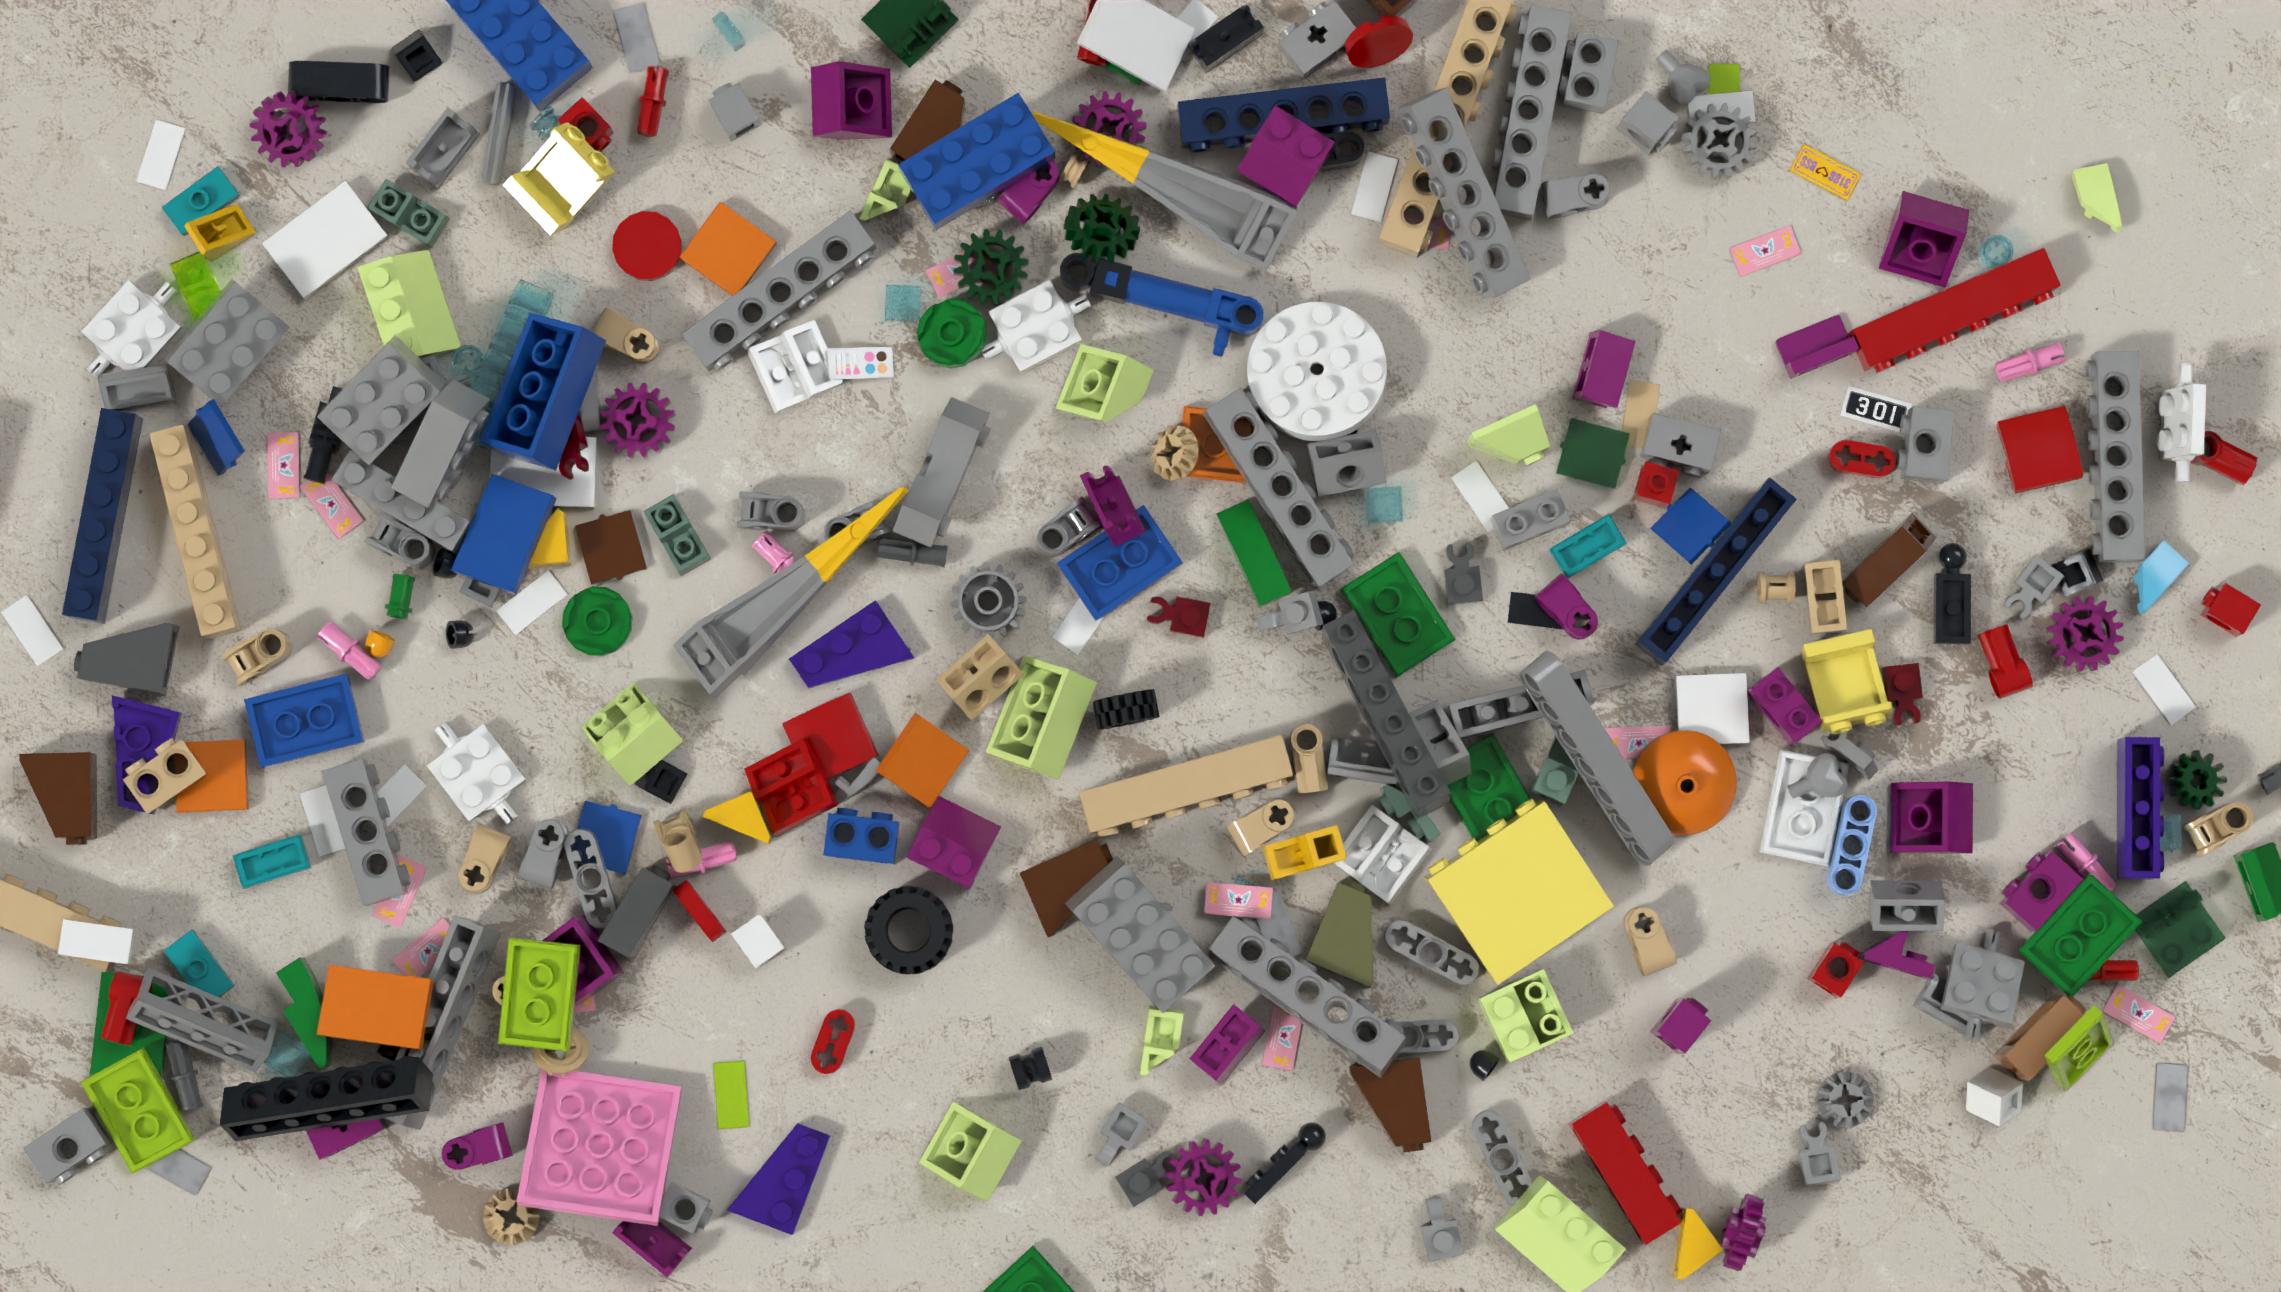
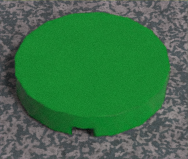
[917,298,987,369]
[562,586,633,656]

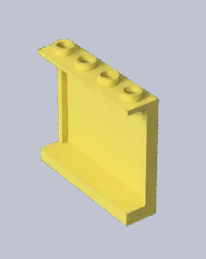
[1424,798,1614,985]

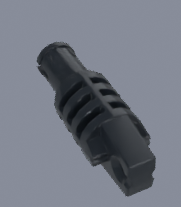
[303,386,342,484]

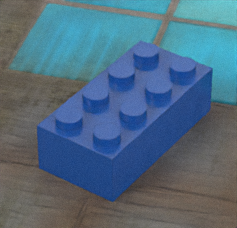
[446,0,593,112]
[898,92,1055,230]
[479,312,606,471]

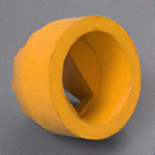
[365,629,396,659]

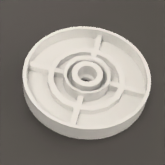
[1247,302,1387,441]

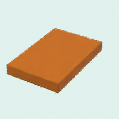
[317,965,434,1050]

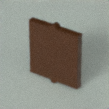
[575,510,647,585]

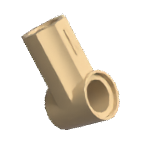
[1290,724,1328,794]

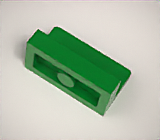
[2233,842,2281,922]

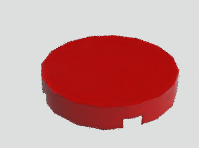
[1345,15,1413,68]
[612,211,682,281]

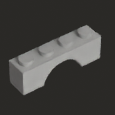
[332,450,471,554]

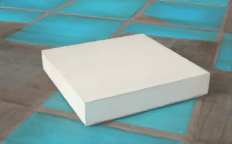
[1675,673,1750,745]

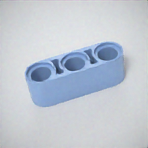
[1826,795,1877,896]

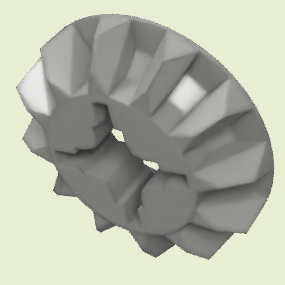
[1817,1072,1874,1128]

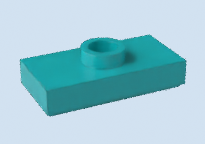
[162,166,240,236]
[1549,514,1627,578]
[232,834,312,889]
[163,929,235,997]

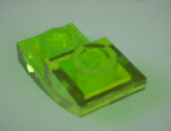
[170,251,221,322]

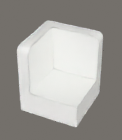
[731,915,786,969]
[1966,1067,2023,1127]

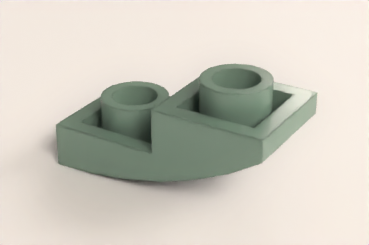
[368,179,450,248]
[643,494,711,576]
[1378,784,1441,842]

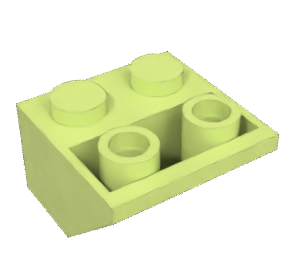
[581,682,684,786]
[1477,969,1574,1063]

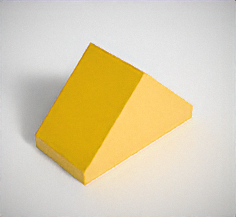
[184,204,256,262]
[527,508,571,569]
[702,791,772,844]
[1673,1207,1723,1280]

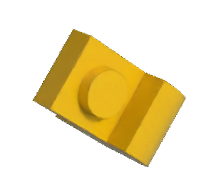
[1262,825,1347,880]

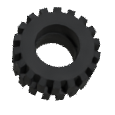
[864,886,954,975]

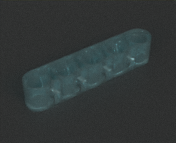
[470,279,554,449]

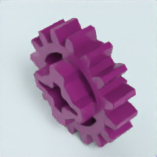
[249,91,327,168]
[1072,91,1147,167]
[599,383,676,459]
[2046,596,2124,672]
[1164,1138,1242,1216]
[1720,1193,1767,1271]

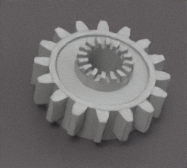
[950,563,1027,639]

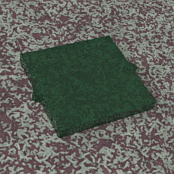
[1556,418,1630,489]

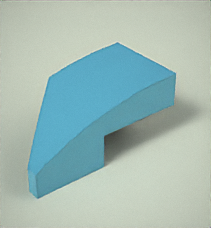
[2133,539,2189,614]

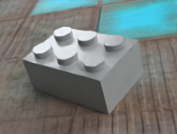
[164,279,290,407]
[317,335,446,465]
[391,379,490,508]

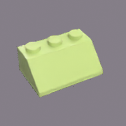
[357,250,462,359]
[985,655,1097,780]
[1493,1175,1626,1292]

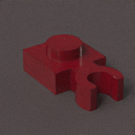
[559,415,589,480]
[1147,596,1211,638]
[1882,663,1923,726]

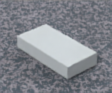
[58,919,135,964]

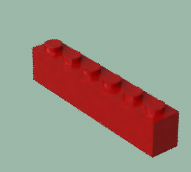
[1848,248,2061,374]

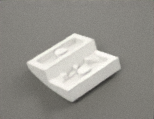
[747,320,843,414]
[1333,805,1432,906]

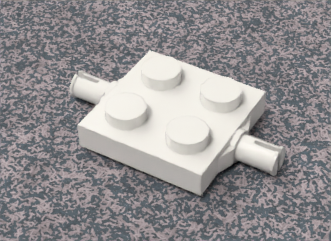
[81,280,182,379]
[981,280,1091,374]
[2157,363,2206,483]
[427,722,526,825]

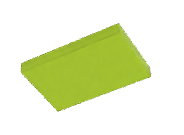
[498,937,580,1051]
[2044,1005,2113,1091]
[80,1047,196,1174]

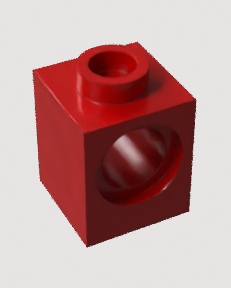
[557,97,614,152]
[1632,461,1679,508]
[2200,583,2261,637]
[1807,941,1864,998]

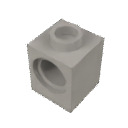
[708,83,761,141]
[660,1182,713,1234]

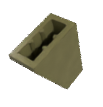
[1305,879,1373,988]

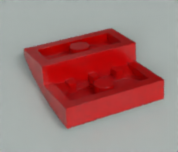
[1996,406,2083,494]
[782,692,879,780]
[744,738,838,836]

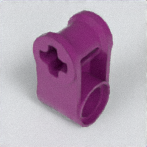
[997,161,1059,224]
[1534,573,1598,640]
[441,1122,513,1170]

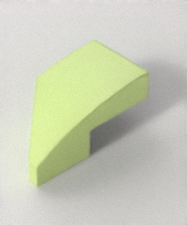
[859,158,911,221]
[2072,163,2122,232]
[1139,1006,1184,1076]

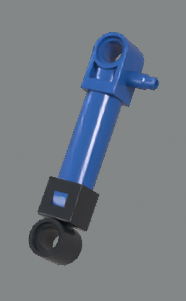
[1060,253,1264,357]

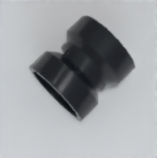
[1008,1046,1053,1091]

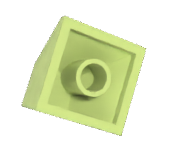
[1055,344,1154,423]
[1467,404,1550,466]

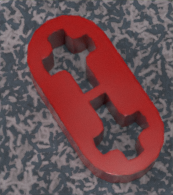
[1828,440,1896,478]
[672,879,727,942]
[811,1009,855,1074]

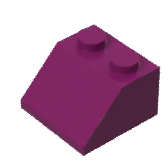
[811,61,892,140]
[1237,106,1335,207]
[1879,191,1970,288]
[1890,781,1973,854]
[906,796,1001,890]
[541,915,624,1006]

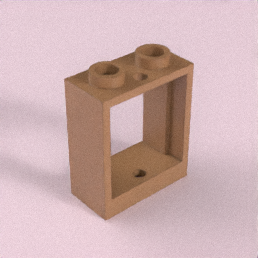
[1993,995,2086,1081]

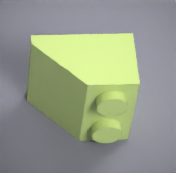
[919,1102,1022,1202]

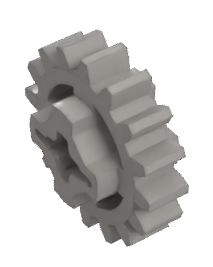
[1681,103,1758,180]

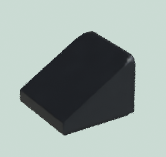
[391,30,443,82]
[2052,549,2103,597]
[634,760,688,804]

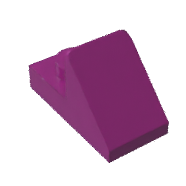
[1859,931,1935,979]

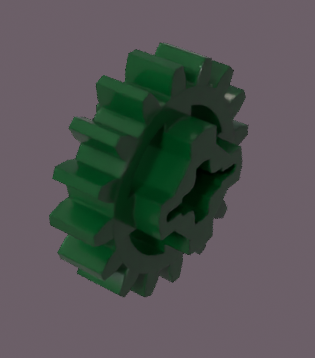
[1063,194,1140,263]
[953,229,1029,306]

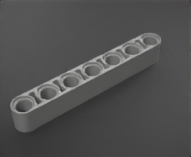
[1519,651,1675,866]

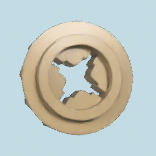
[1149,425,1199,481]
[532,1027,589,1077]
[482,1188,540,1245]

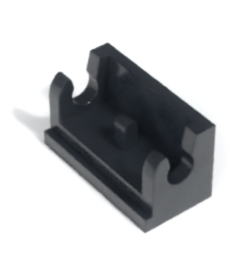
[1187,4,1264,73]

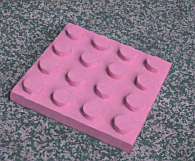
[517,1069,682,1226]

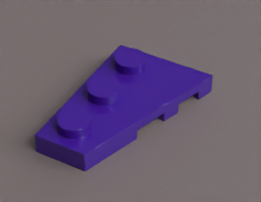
[789,600,915,689]
[112,695,182,815]
[727,1123,831,1235]

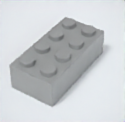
[1065,856,1215,1013]

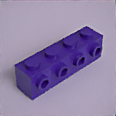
[2117,737,2165,880]

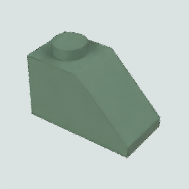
[1530,736,1579,806]

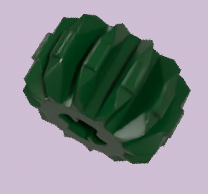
[2166,750,2227,810]

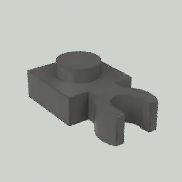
[1444,542,1483,605]
[1115,1151,1173,1207]

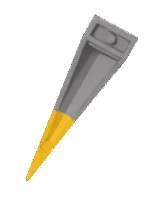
[1031,112,1298,271]
[673,487,908,698]

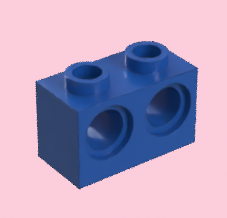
[823,808,900,865]

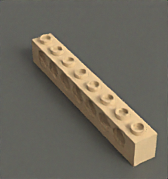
[1378,0,1518,258]

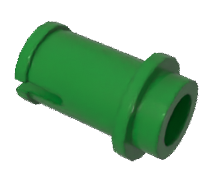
[384,574,415,619]

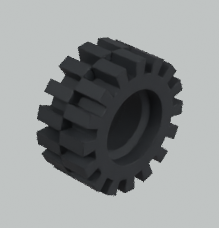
[1092,689,1160,730]

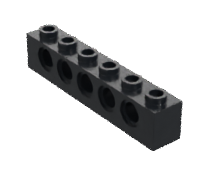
[219,1056,433,1141]

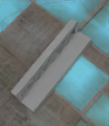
[126,968,278,1072]

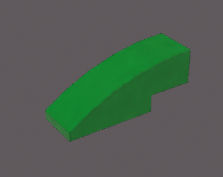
[1216,500,1292,608]
[276,957,332,1070]

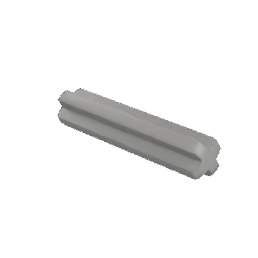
[482,82,516,185]

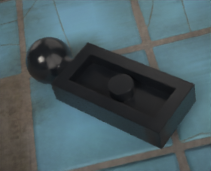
[1934,543,1971,645]
[1244,1122,1326,1204]

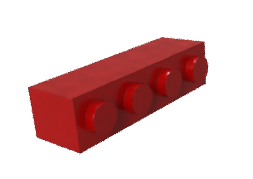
[1568,1101,1682,1245]

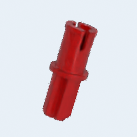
[637,66,669,137]
[2088,960,2139,985]

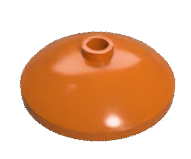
[1632,730,1737,835]

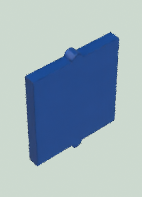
[188,399,245,476]
[1650,487,1732,565]
[573,801,642,874]

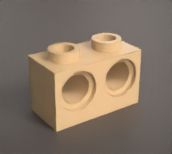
[1804,560,1847,635]
[936,634,1024,721]
[123,738,206,814]

